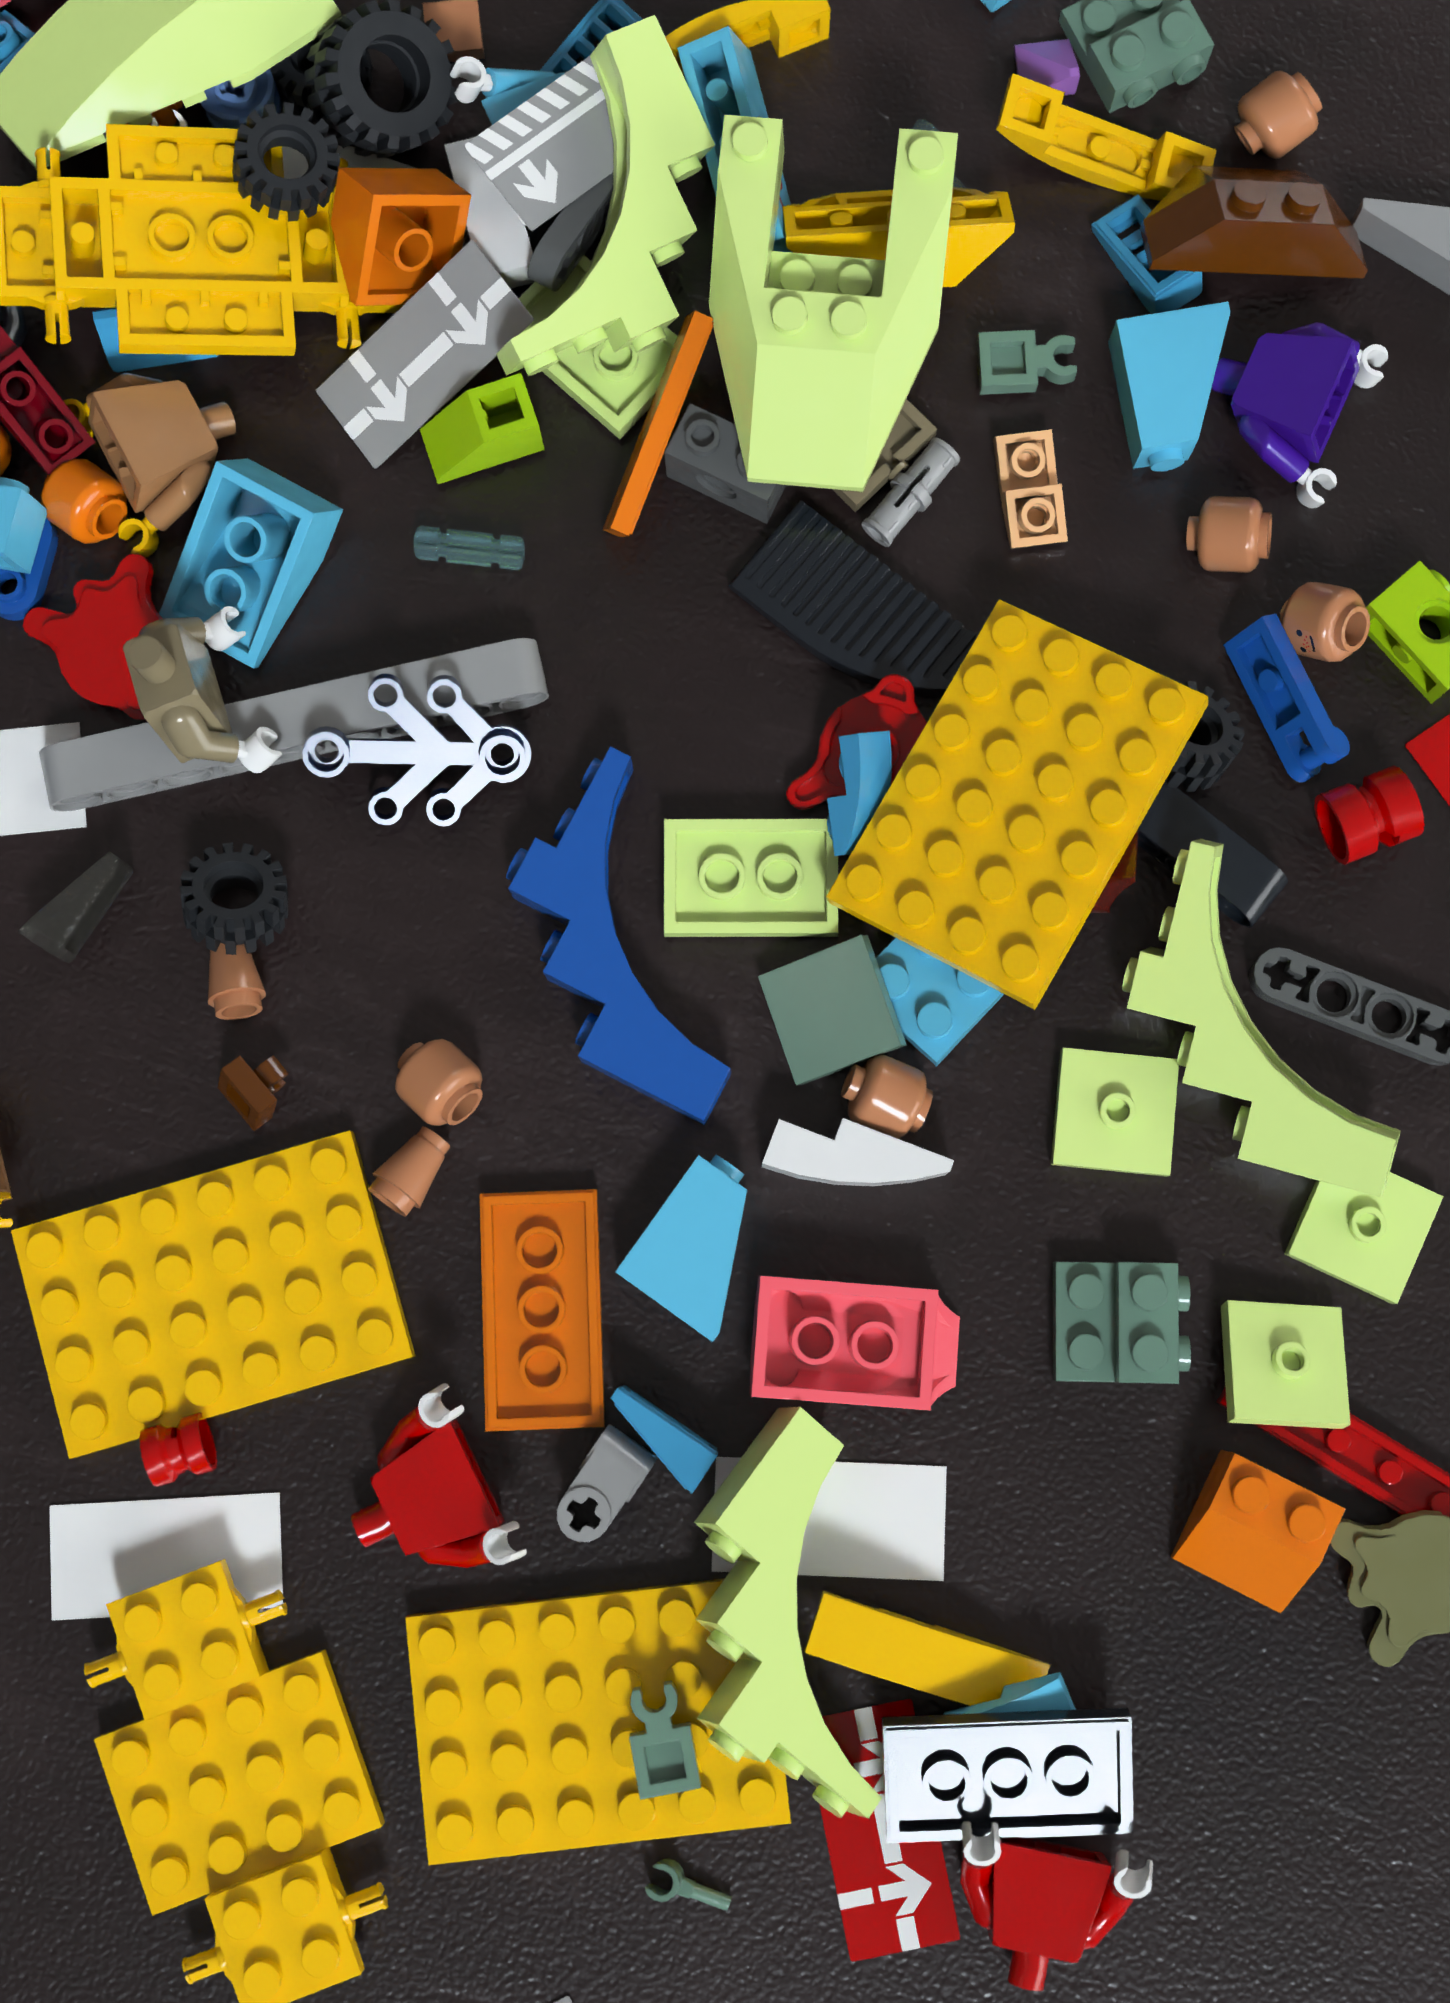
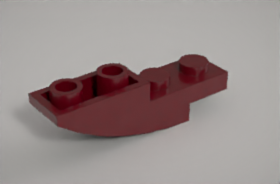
[0,326,95,475]

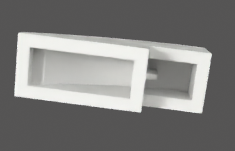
[444,137,535,289]
[762,1118,954,1186]

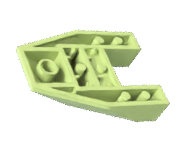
[709,115,958,492]

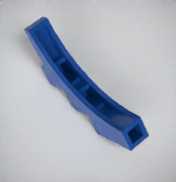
[506,746,731,1126]

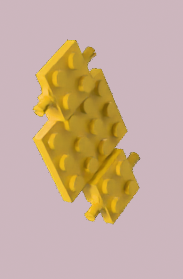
[0,124,403,356]
[84,1559,388,2003]

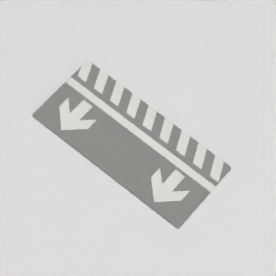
[464,56,614,231]

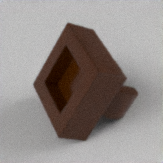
[217,1056,288,1131]

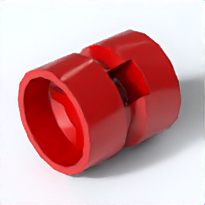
[1314,765,1425,865]

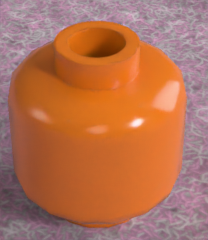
[41,459,127,544]

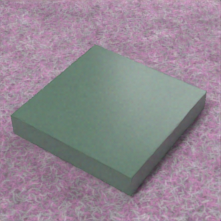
[758,935,907,1085]

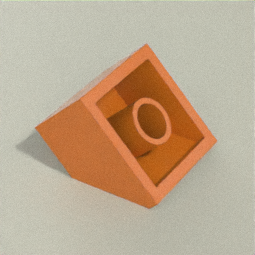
[330,167,471,306]
[1170,1450,1346,1613]

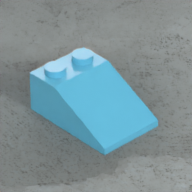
[159,458,343,669]

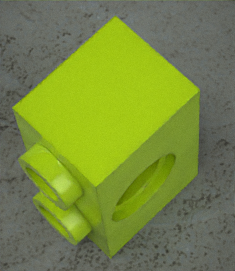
[1366,561,1450,704]

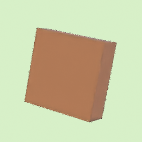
[423,0,485,62]

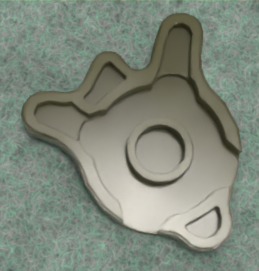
[1330,1510,1450,1667]

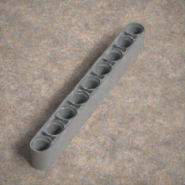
[39,638,549,811]

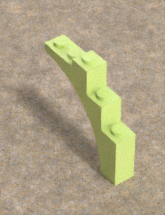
[496,15,715,376]
[1122,839,1401,1198]
[694,1407,882,1819]

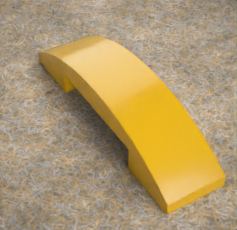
[665,0,831,74]
[996,73,1217,201]

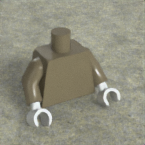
[123,606,282,773]

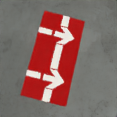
[819,1699,960,1962]

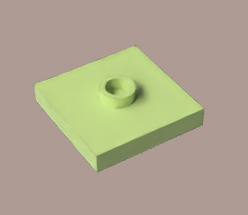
[1051,1047,1179,1177]
[1284,1172,1444,1304]
[1221,1300,1351,1429]

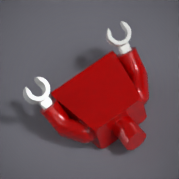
[351,1383,527,1568]
[960,1821,1153,1991]

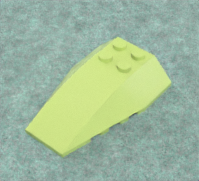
[0,0,342,170]

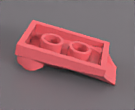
[750,1276,960,1411]

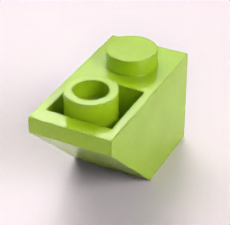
[420,373,545,484]

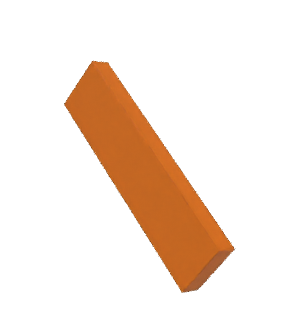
[603,310,714,538]

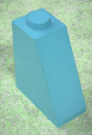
[1108,302,1230,472]
[615,1154,747,1342]

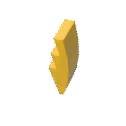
[804,1591,1050,1706]

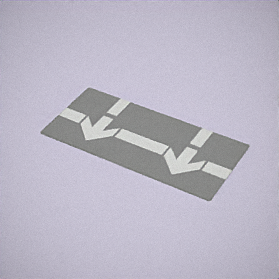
[316,240,534,469]

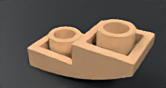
[993,429,1068,549]

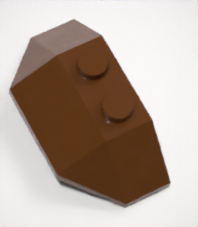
[1140,166,1368,279]

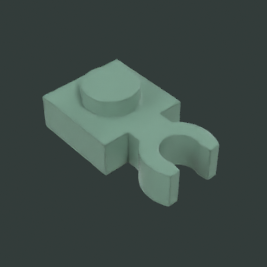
[977,330,1077,395]
[629,1680,701,1800]

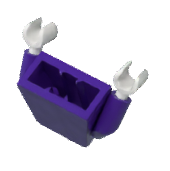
[1212,322,1388,508]

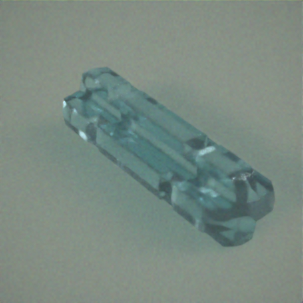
[413,526,525,570]

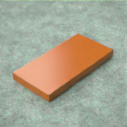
[480,1189,605,1432]

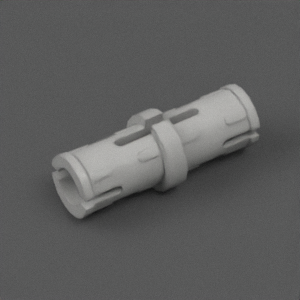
[862,437,960,547]

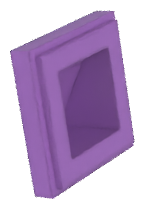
[1014,39,1080,95]

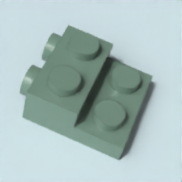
[1058,0,1214,113]
[1053,1262,1191,1384]

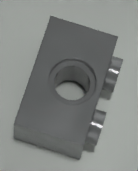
[664,403,787,524]

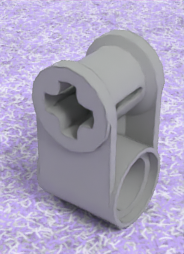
[557,1423,658,1542]

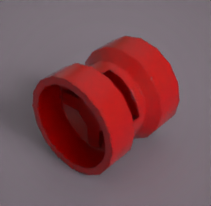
[139,1412,217,1487]

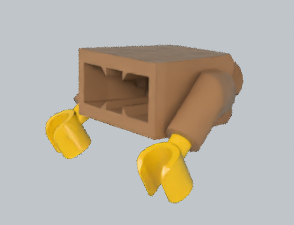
[64,373,236,557]

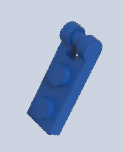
[1223,614,1350,783]

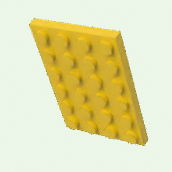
[826,599,1208,1010]
[11,1130,416,1459]
[405,1578,791,1865]

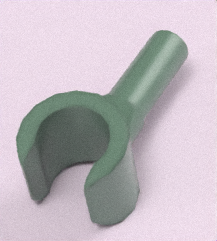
[645,1859,732,1911]

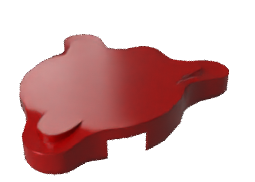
[23,554,163,722]
[786,674,927,810]

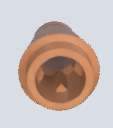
[208,943,266,1020]
[368,1126,450,1217]

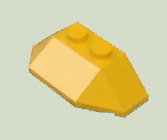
[782,187,1015,287]

